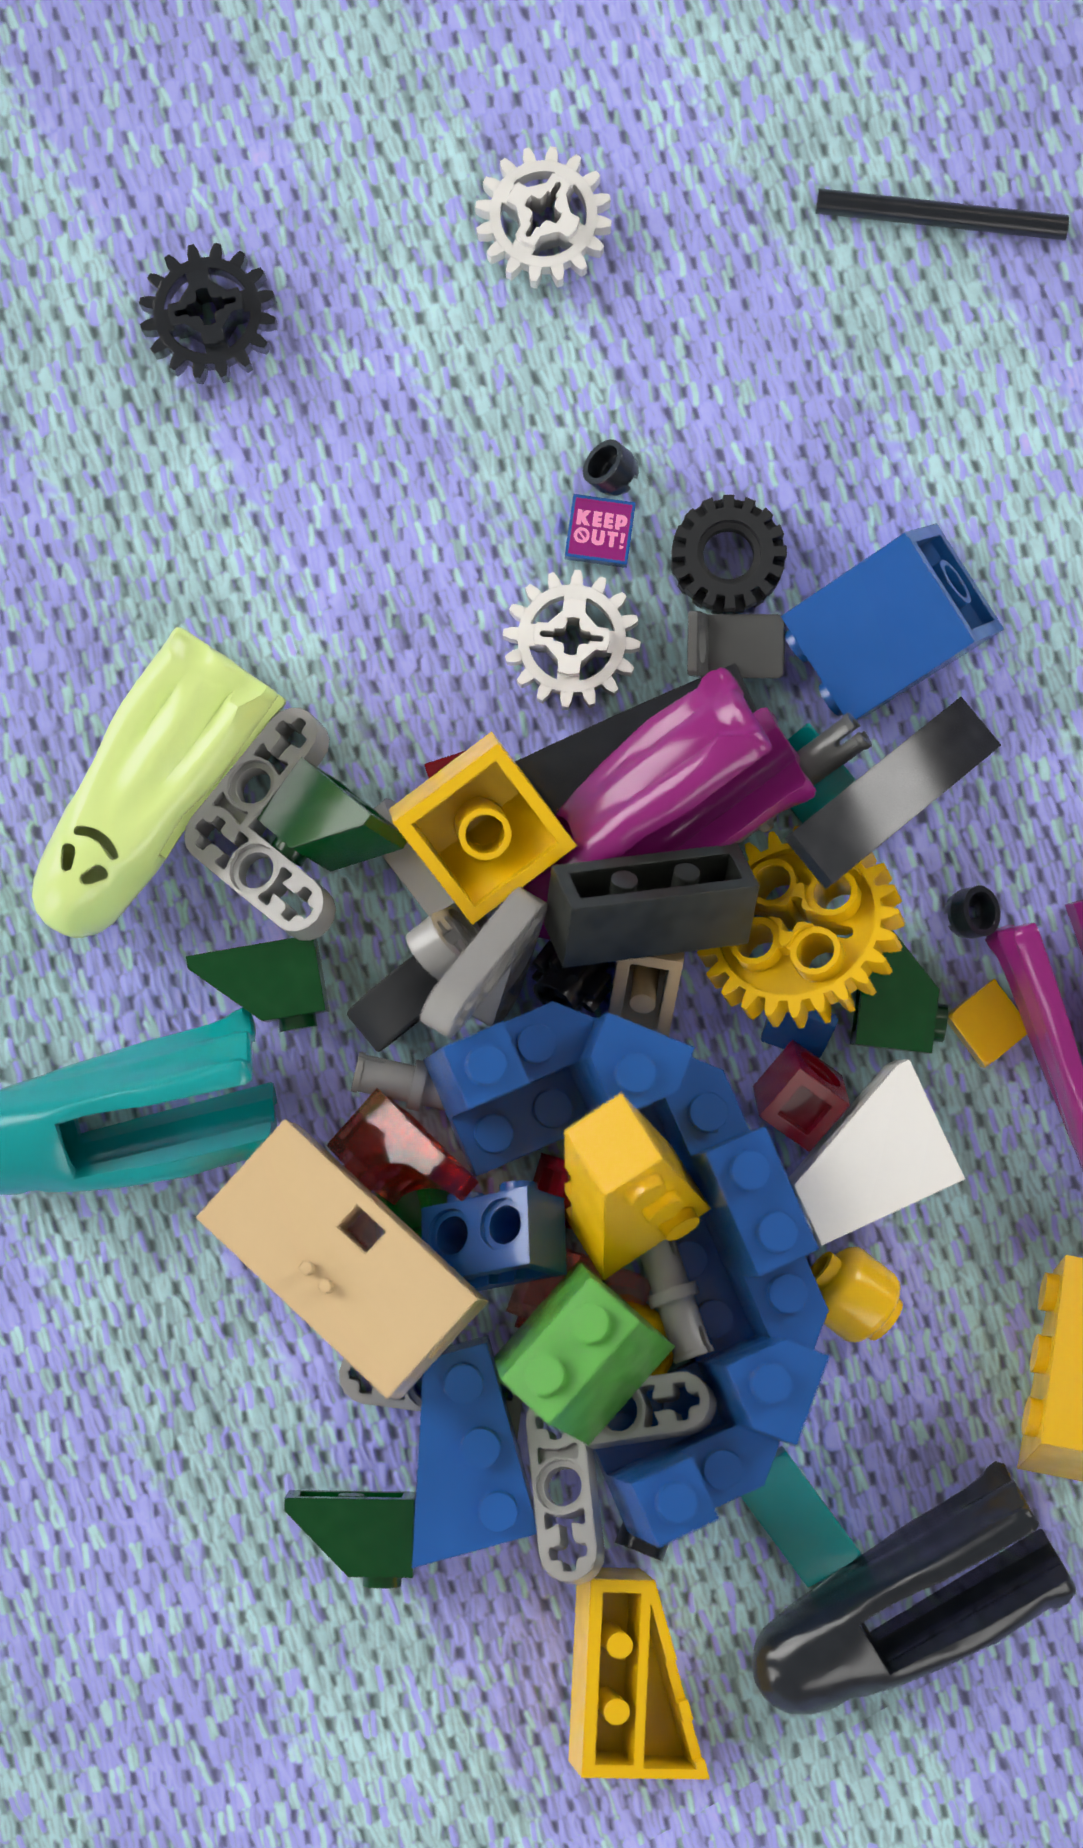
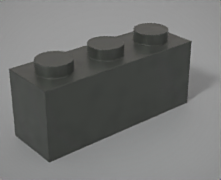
[544,843,760,968]

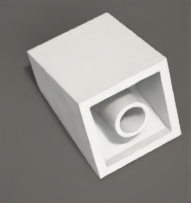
[788,1059,965,1246]

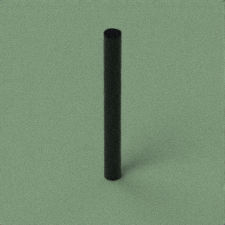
[815,188,1069,240]

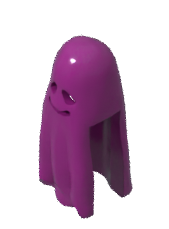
[522,668,816,940]
[985,899,1083,1171]

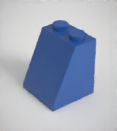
[781,523,1004,720]

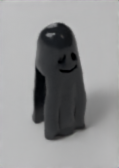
[752,1461,1076,1715]

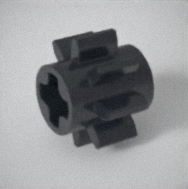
[532,940,611,1013]

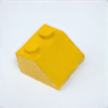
[389,731,577,925]

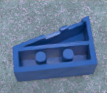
[412,1335,537,1568]

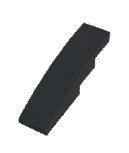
[515,663,757,814]
[784,696,1001,889]

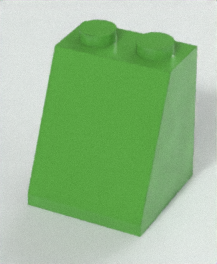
[493,1260,675,1445]

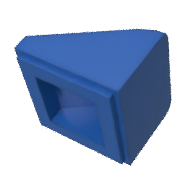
[761,1010,839,1058]

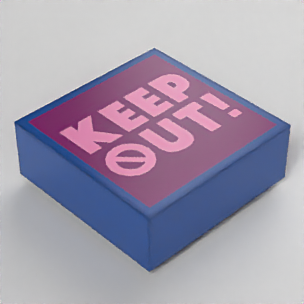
[564,494,636,568]

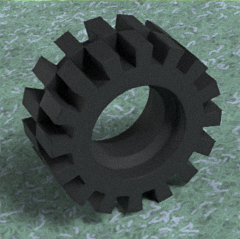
[671,495,787,614]

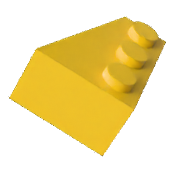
[565,1093,711,1280]
[1017,1255,1083,1482]
[568,1567,710,1780]

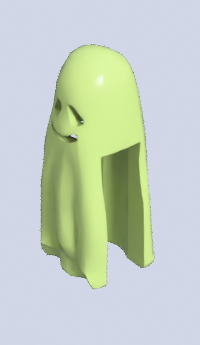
[32,627,286,938]

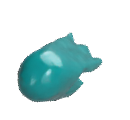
[0,1008,277,1195]

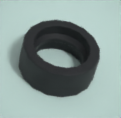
[347,955,440,1052]

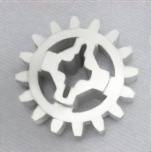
[475,146,612,289]
[503,570,641,710]

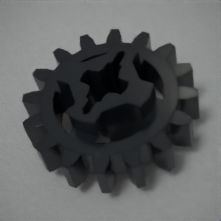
[139,243,278,384]

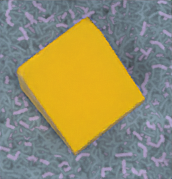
[947,979,1027,1068]

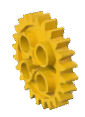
[697,826,905,1029]

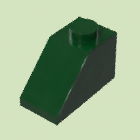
[257,757,407,872]
[850,931,948,1054]
[186,937,330,1032]
[284,1490,416,1589]

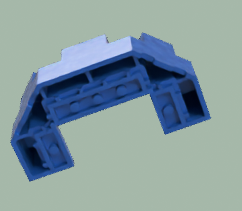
[423,1001,830,1548]

